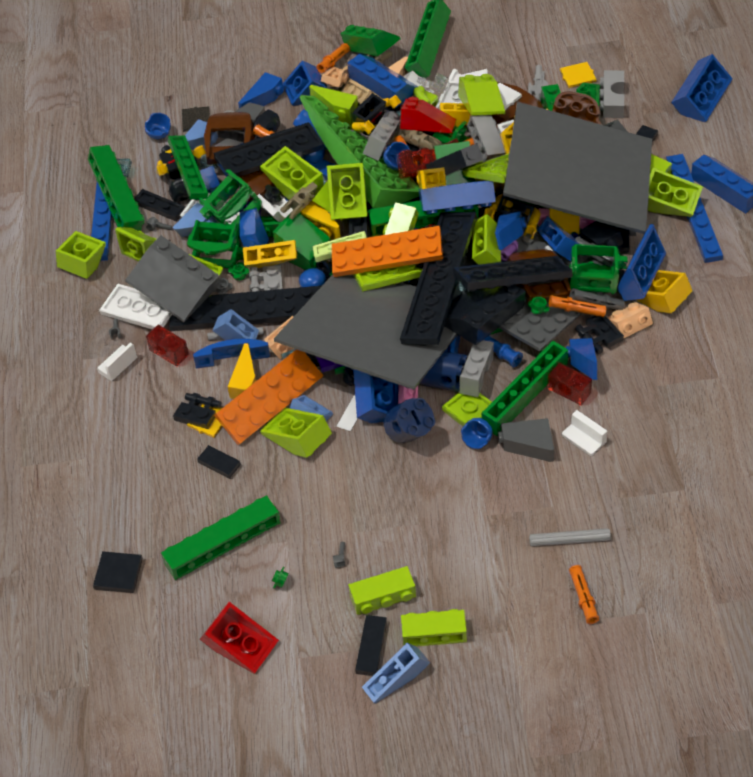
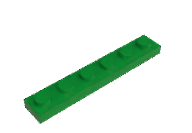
[168,135,208,200]

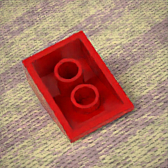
[400,97,456,133]
[199,602,279,674]

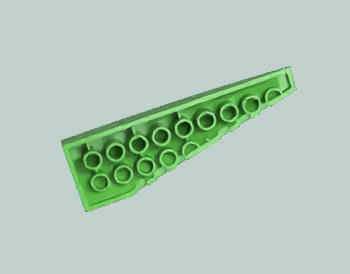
[300,95,420,208]

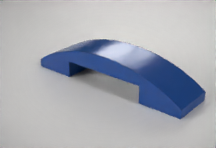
[193,339,270,369]

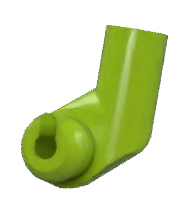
[413,86,431,103]

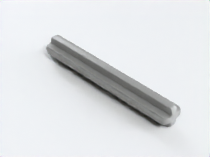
[529,528,611,546]

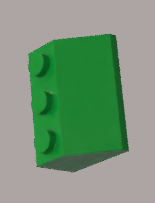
[340,25,401,56]

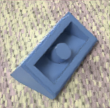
[290,395,333,421]

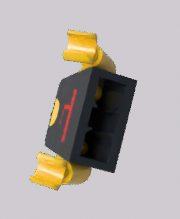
[352,93,401,135]
[156,145,206,182]
[483,194,541,239]

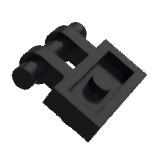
[575,315,624,354]
[173,393,222,429]

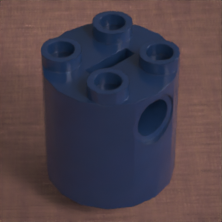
[419,351,467,392]
[384,398,435,444]

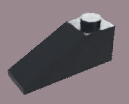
[425,143,484,176]

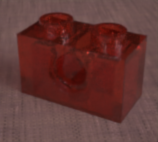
[396,148,436,179]
[146,324,189,367]
[548,363,592,406]

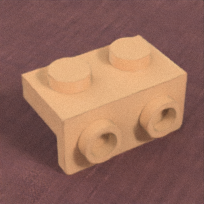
[321,65,351,88]
[607,302,653,338]

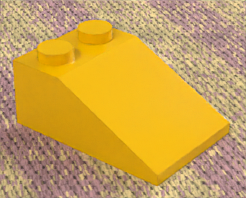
[300,201,341,241]
[636,270,693,313]

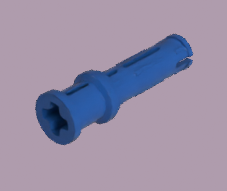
[484,336,523,368]

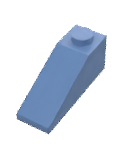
[362,643,430,703]

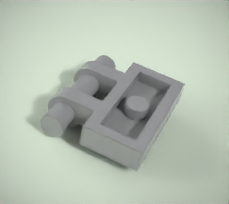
[249,265,283,292]

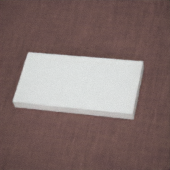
[99,284,172,332]

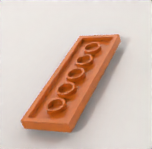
[332,226,443,277]
[214,349,323,445]

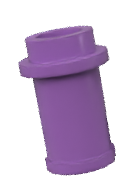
[501,240,518,261]

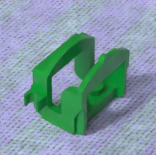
[199,169,262,228]
[187,220,244,268]
[569,244,628,294]

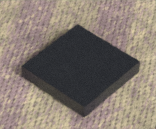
[93,551,143,593]

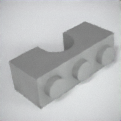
[600,70,624,118]
[460,340,494,397]

